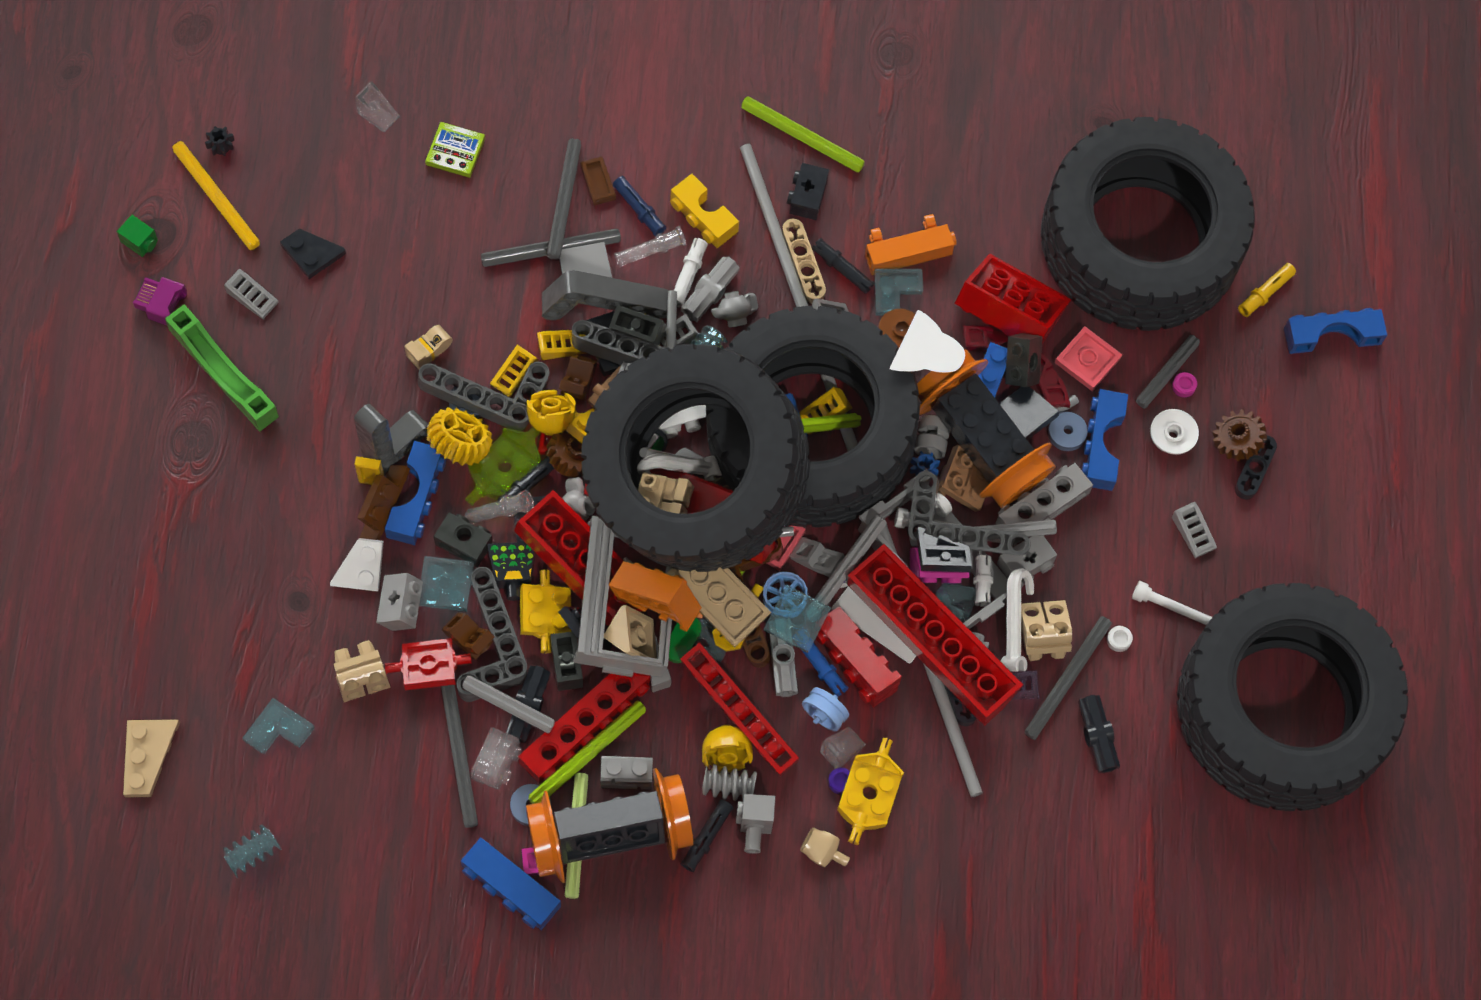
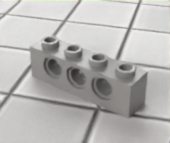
[996,463,1093,546]

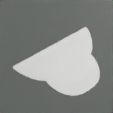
[890,310,965,373]

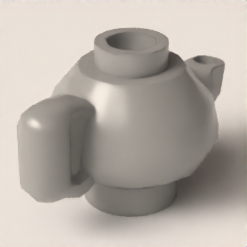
[711,291,758,327]
[562,477,595,521]

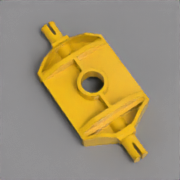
[837,738,904,845]

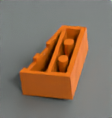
[609,561,702,632]

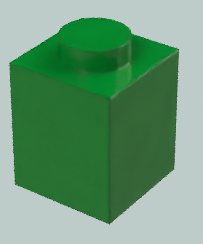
[116,215,158,257]

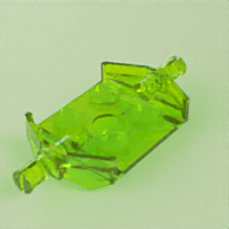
[465,427,541,506]

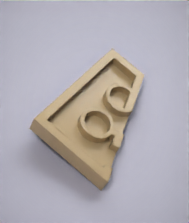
[123,720,180,797]

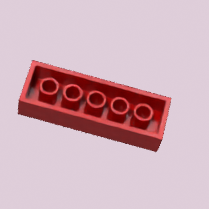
[514,490,644,627]

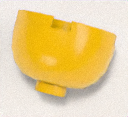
[527,390,576,436]
[702,725,753,772]

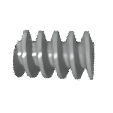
[702,764,757,801]

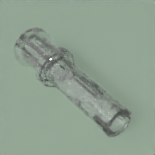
[614,226,687,268]
[465,490,534,524]

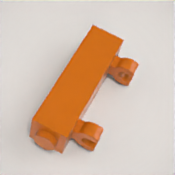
[865,214,956,275]

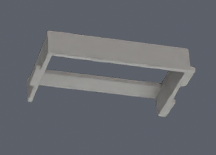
[858,469,1024,629]
[573,516,672,677]

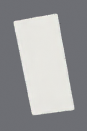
[832,586,916,664]

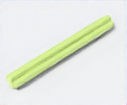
[565,773,588,899]

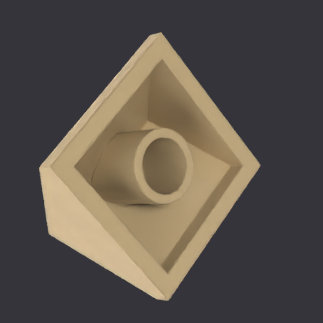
[604,605,657,659]

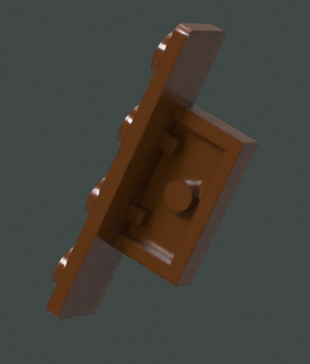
[357,465,410,540]

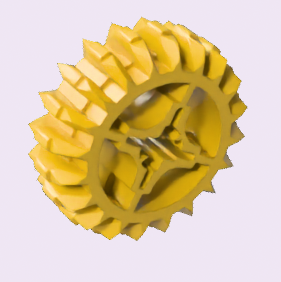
[426,407,493,466]

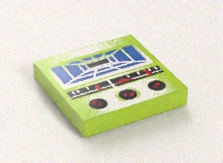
[425,122,485,178]

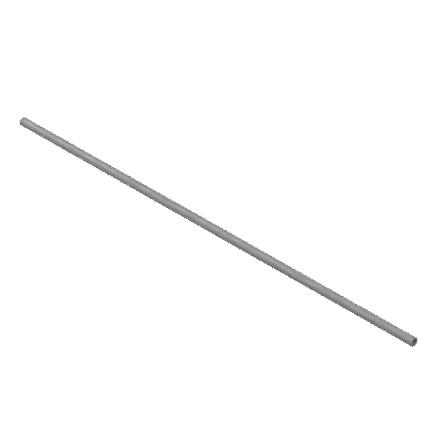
[740,144,983,797]

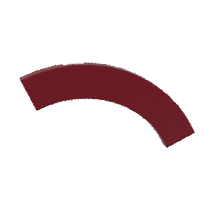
[962,325,1071,408]

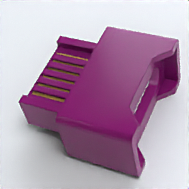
[133,277,187,325]

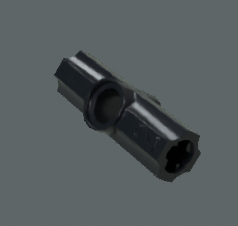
[505,665,551,743]
[1078,695,1120,773]

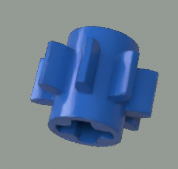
[910,451,940,476]

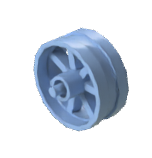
[763,572,807,620]
[802,687,849,731]

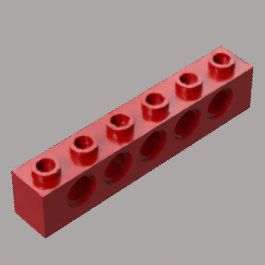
[680,642,799,777]
[518,673,651,784]

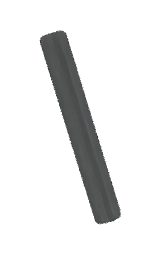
[1136,335,1200,409]

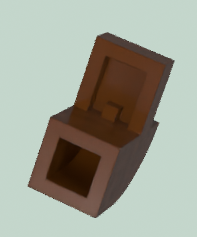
[559,354,598,401]
[441,612,495,660]

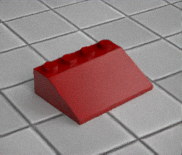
[954,254,1071,344]

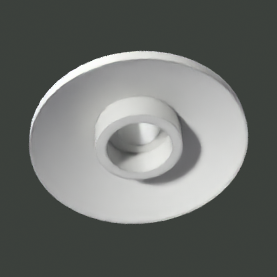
[1150,409,1199,455]

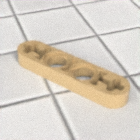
[782,219,826,304]

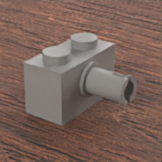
[736,794,775,854]

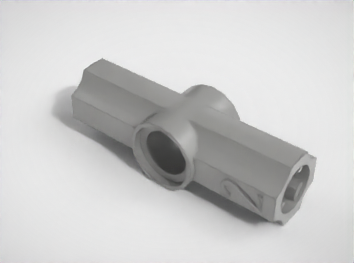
[681,256,740,322]
[768,619,798,697]

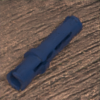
[613,176,666,237]

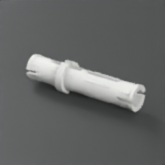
[674,238,708,307]

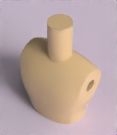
[800,828,850,868]

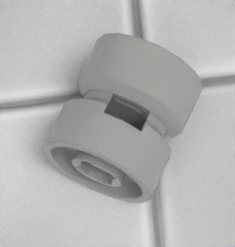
[914,415,950,459]

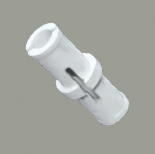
[973,555,993,607]

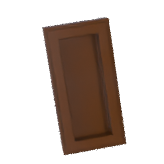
[580,156,616,206]

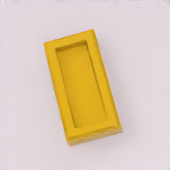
[355,456,384,485]

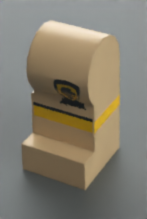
[405,325,453,369]

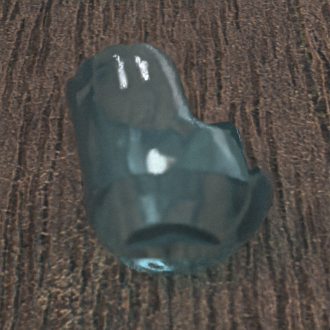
[935,583,976,623]

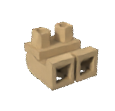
[638,472,694,514]
[1021,600,1072,661]
[334,640,391,702]

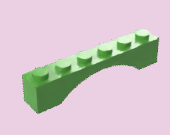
[165,304,279,432]

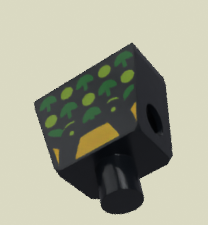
[488,542,536,601]

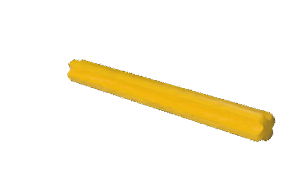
[172,141,260,250]

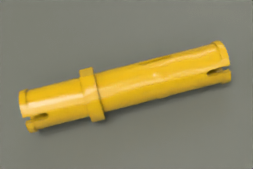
[1238,263,1296,317]

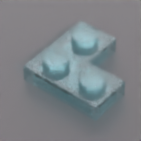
[874,269,923,316]
[242,698,315,754]

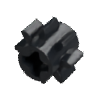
[205,126,235,156]

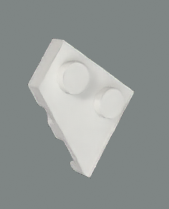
[330,538,384,591]

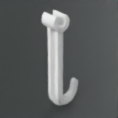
[637,453,722,481]
[1001,568,1034,672]

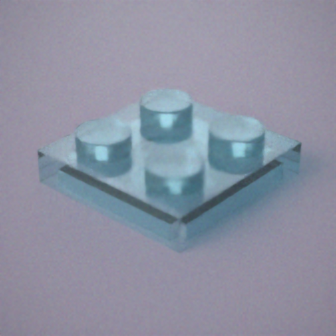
[419,556,474,612]
[763,585,831,653]

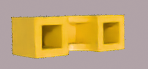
[670,174,739,248]

